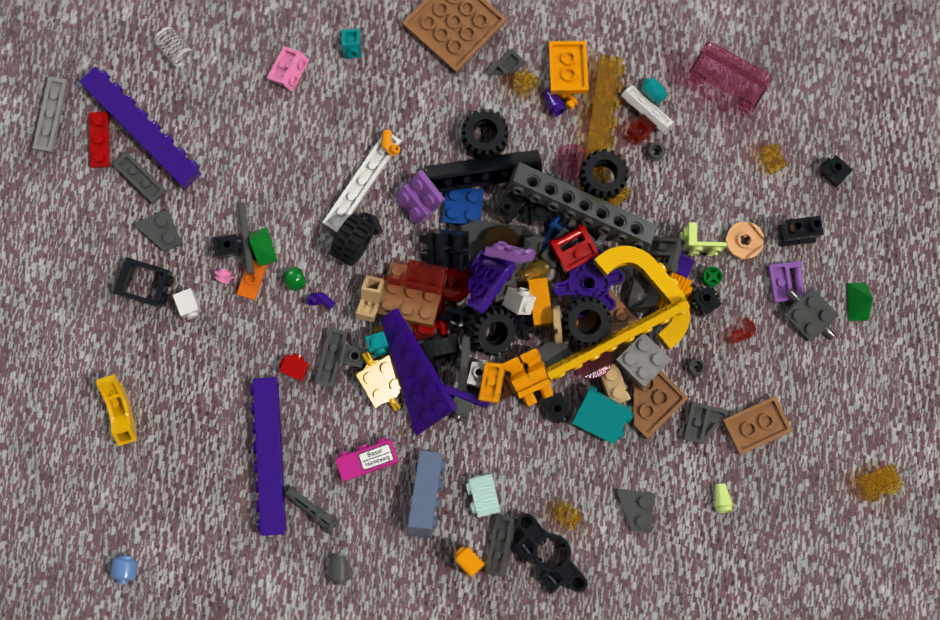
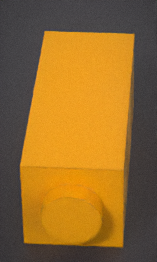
[527,275,553,327]

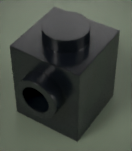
[819,155,853,187]

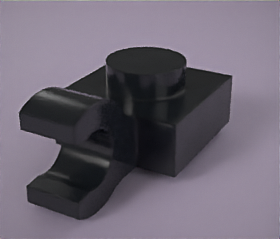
[510,311,539,341]

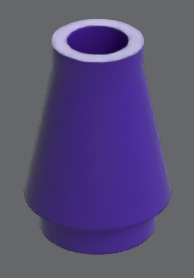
[542,88,566,117]

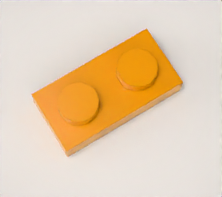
[478,362,506,404]

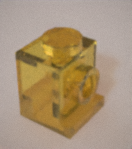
[552,501,584,531]

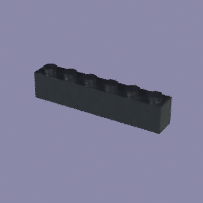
[426,150,542,192]

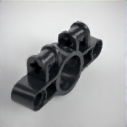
[511,513,588,594]

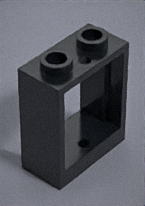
[113,257,174,309]

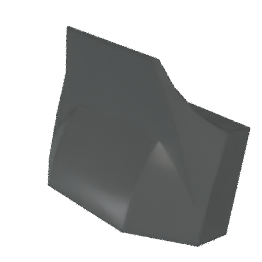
[627,272,660,314]

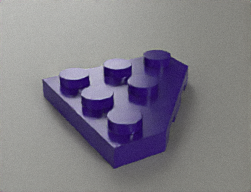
[467,250,517,314]

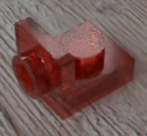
[728,317,756,345]

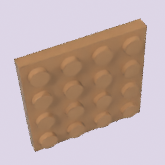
[402,0,507,74]

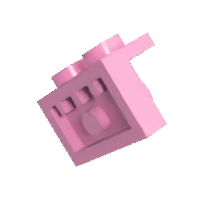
[267,46,309,92]

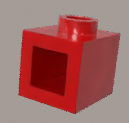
[278,353,310,382]

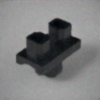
[439,300,473,333]

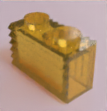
[854,464,904,503]

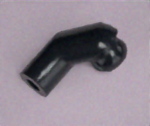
[358,212,383,235]

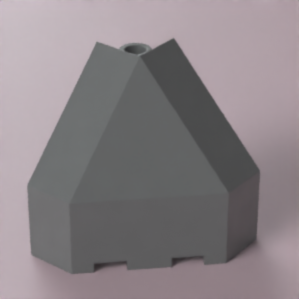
[460,219,544,302]

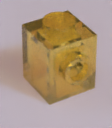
[513,67,540,99]

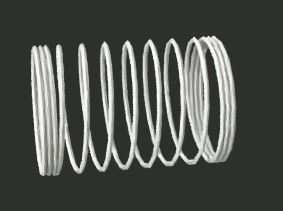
[154,27,192,66]

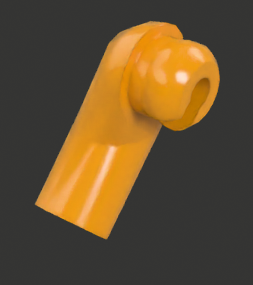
[557,94,578,110]
[382,130,400,156]

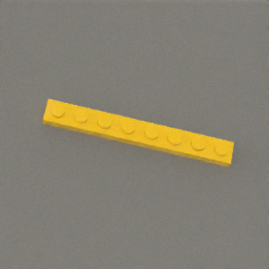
[547,296,690,380]

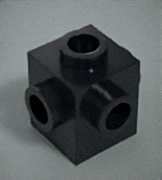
[690,285,722,318]

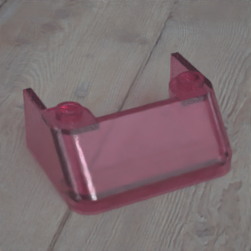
[683,42,773,119]

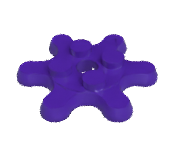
[554,249,624,318]

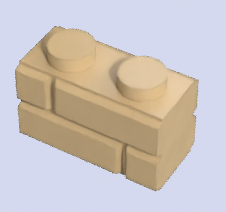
[597,363,630,404]

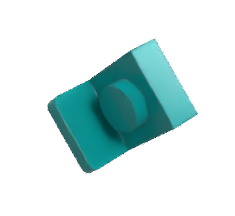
[341,28,362,59]

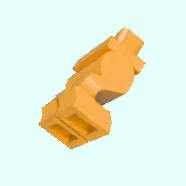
[503,348,554,406]

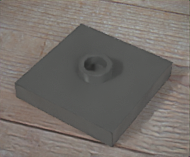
[456,336,470,391]

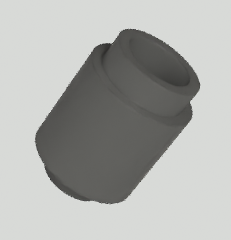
[329,556,349,585]

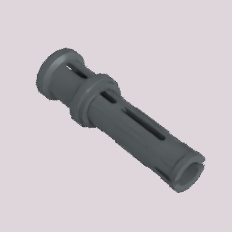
[284,486,339,534]

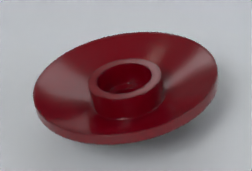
[442,267,471,303]

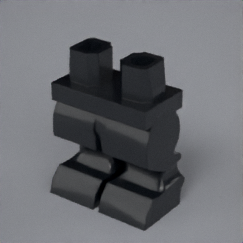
[777,216,824,247]
[420,228,470,272]

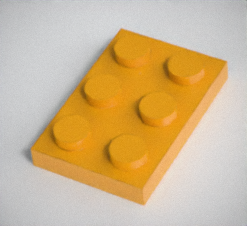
[549,41,589,94]

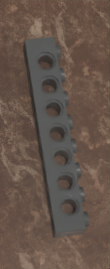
[507,162,657,250]

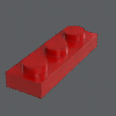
[89,111,111,169]

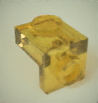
[759,143,788,175]

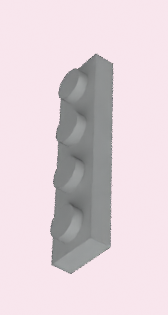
[33,77,69,153]

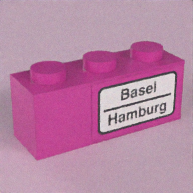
[335,438,399,482]

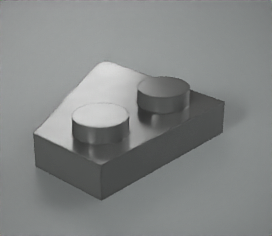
[134,209,183,252]
[683,401,729,444]
[617,489,655,533]

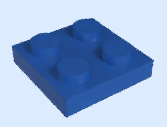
[442,188,484,225]

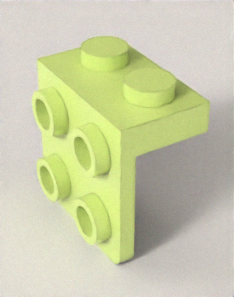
[679,222,727,256]

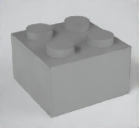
[614,334,672,389]

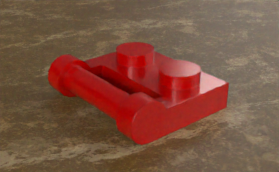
[549,224,599,272]

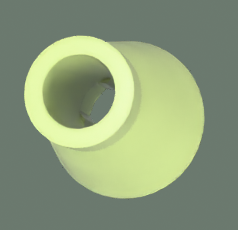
[714,483,734,513]

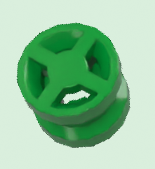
[701,267,723,288]

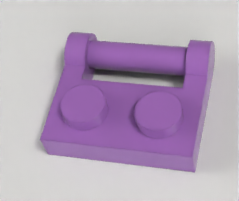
[484,241,536,263]
[768,261,805,303]

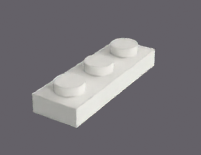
[621,85,674,132]

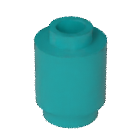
[641,77,669,105]

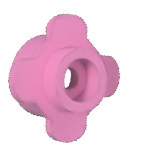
[214,268,234,284]

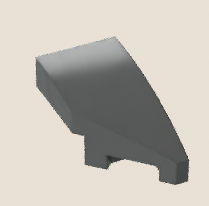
[487,49,526,75]

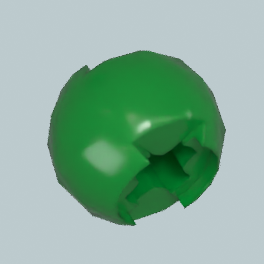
[283,267,306,291]

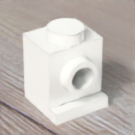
[467,359,488,388]

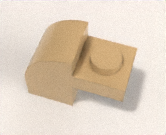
[356,275,385,322]

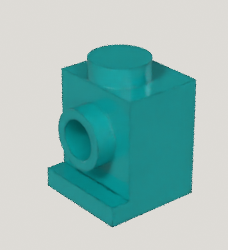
[365,331,390,358]

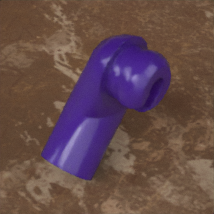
[306,292,336,310]

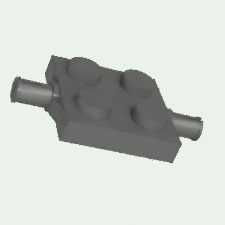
[783,287,839,341]

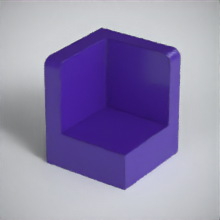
[668,251,694,278]

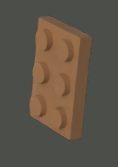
[722,396,793,455]

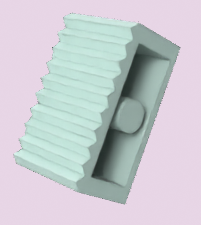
[466,474,501,518]

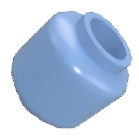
[110,555,138,585]

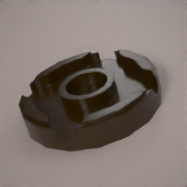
[483,226,521,252]

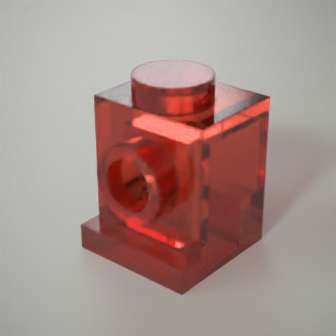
[626,113,657,145]

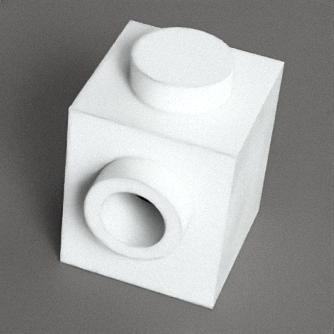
[502,287,536,315]

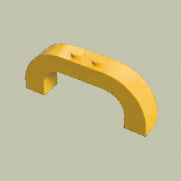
[593,246,690,351]

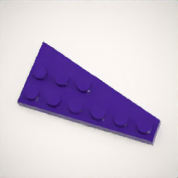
[381,308,458,436]

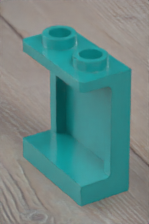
[572,385,634,444]

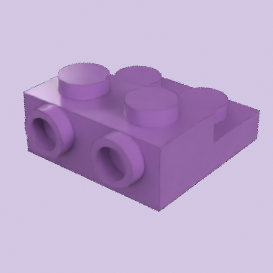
[395,170,445,225]

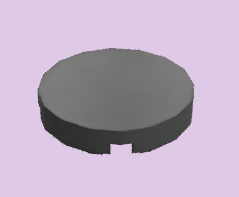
[539,341,573,379]

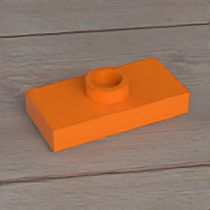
[237,260,267,301]

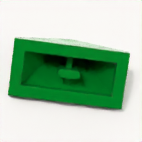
[249,227,278,267]
[847,283,873,321]

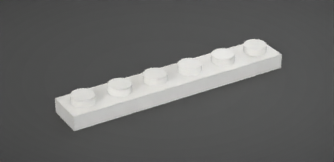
[322,134,402,233]

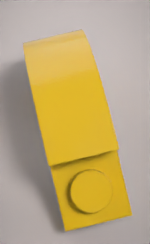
[96,374,137,446]

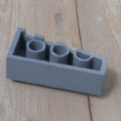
[408,450,446,539]

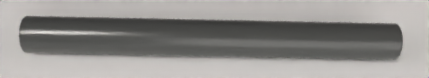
[237,202,255,275]

